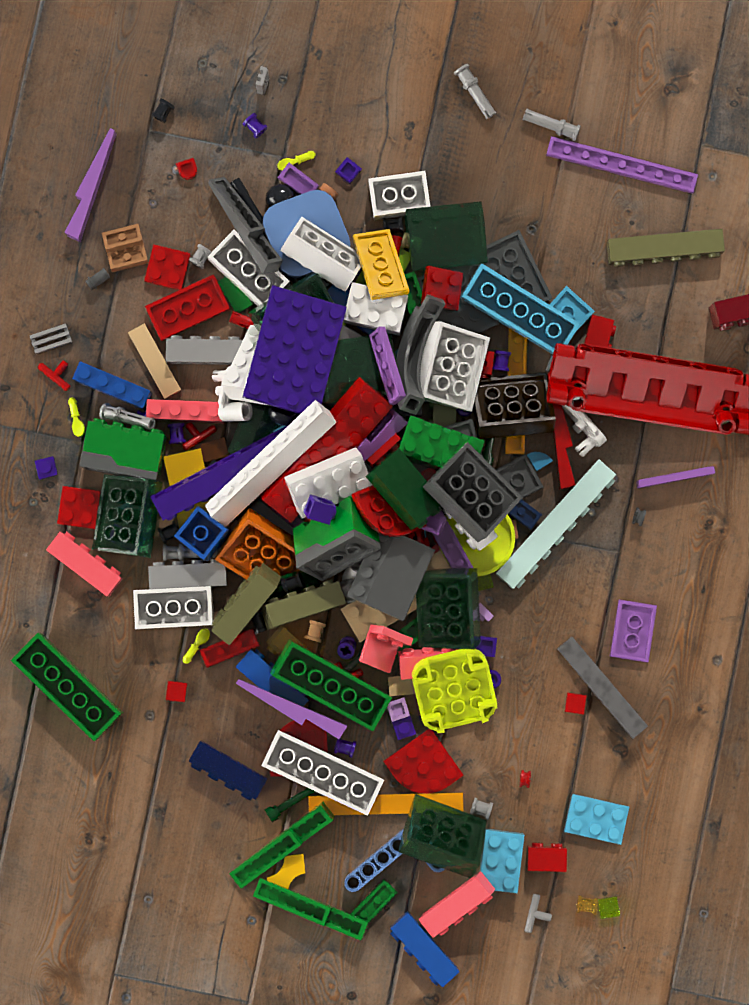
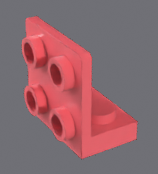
[359,624,413,673]

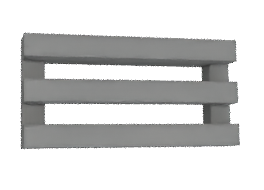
[256,66,270,95]
[30,324,72,354]

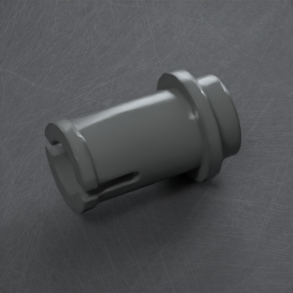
[85,268,111,290]

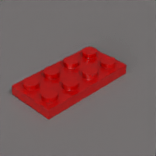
[145,274,230,342]

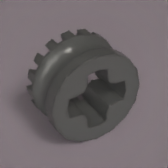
[632,507,646,526]

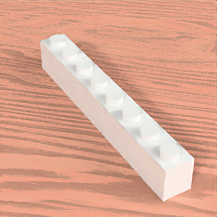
[205,400,336,527]

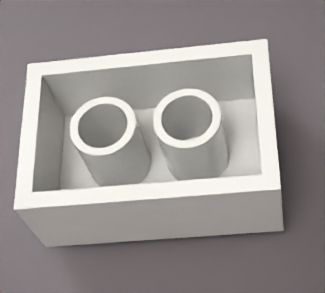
[368,171,431,220]
[343,282,408,336]

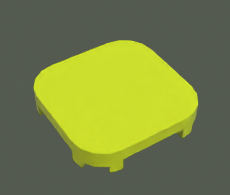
[412,648,497,733]

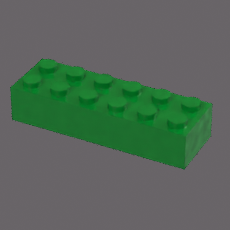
[11,633,123,741]
[270,639,392,731]

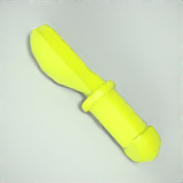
[277,151,316,171]
[68,397,85,437]
[183,628,210,664]

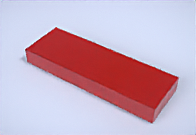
[199,628,260,668]

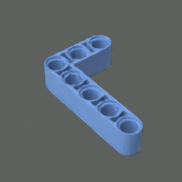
[344,823,447,892]

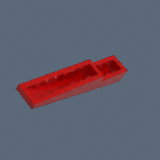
[547,373,576,490]

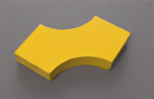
[267,853,306,889]

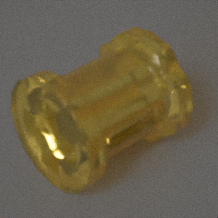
[576,895,598,915]

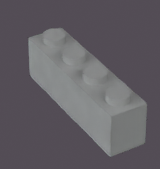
[166,335,243,365]
[148,559,228,589]

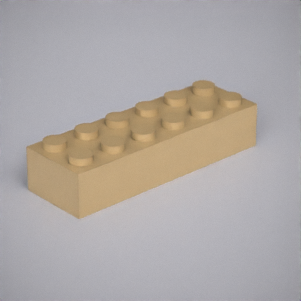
[341,551,460,642]

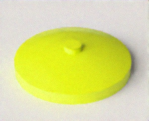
[439,514,515,576]

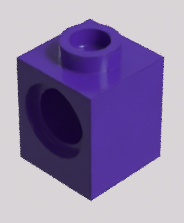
[303,494,337,525]

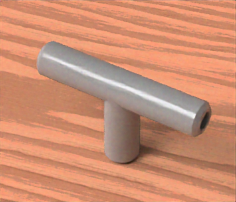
[524,894,552,933]

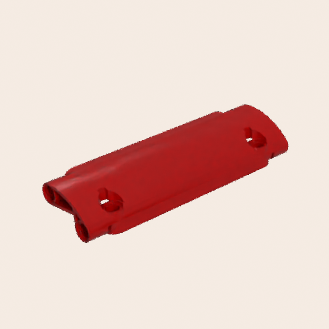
[547,343,749,435]

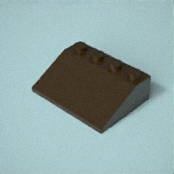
[473,372,556,439]

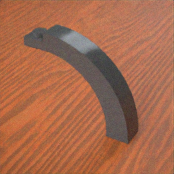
[396,294,445,415]

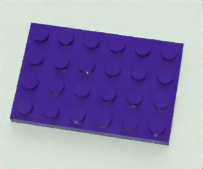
[242,285,347,414]

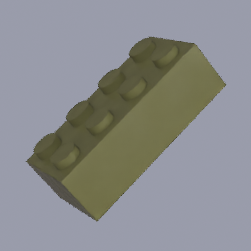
[211,563,281,645]
[260,580,346,630]

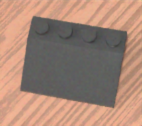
[423,442,523,542]
[347,533,435,621]

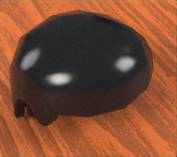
[265,184,295,208]
[268,406,298,426]

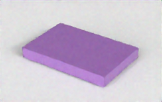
[610,600,657,663]

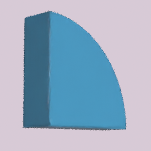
[527,452,553,471]

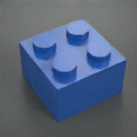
[174,506,232,561]

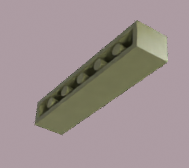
[607,228,725,267]

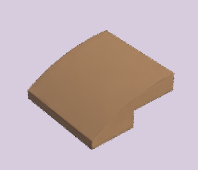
[102,224,149,273]

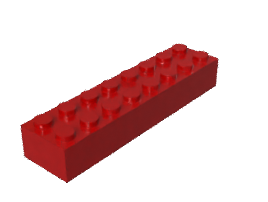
[260,377,393,523]

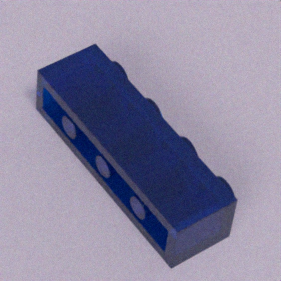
[189,740,268,801]

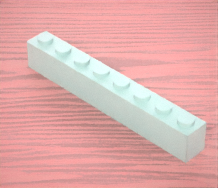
[496,459,616,589]

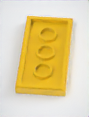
[352,229,409,300]
[163,448,212,529]

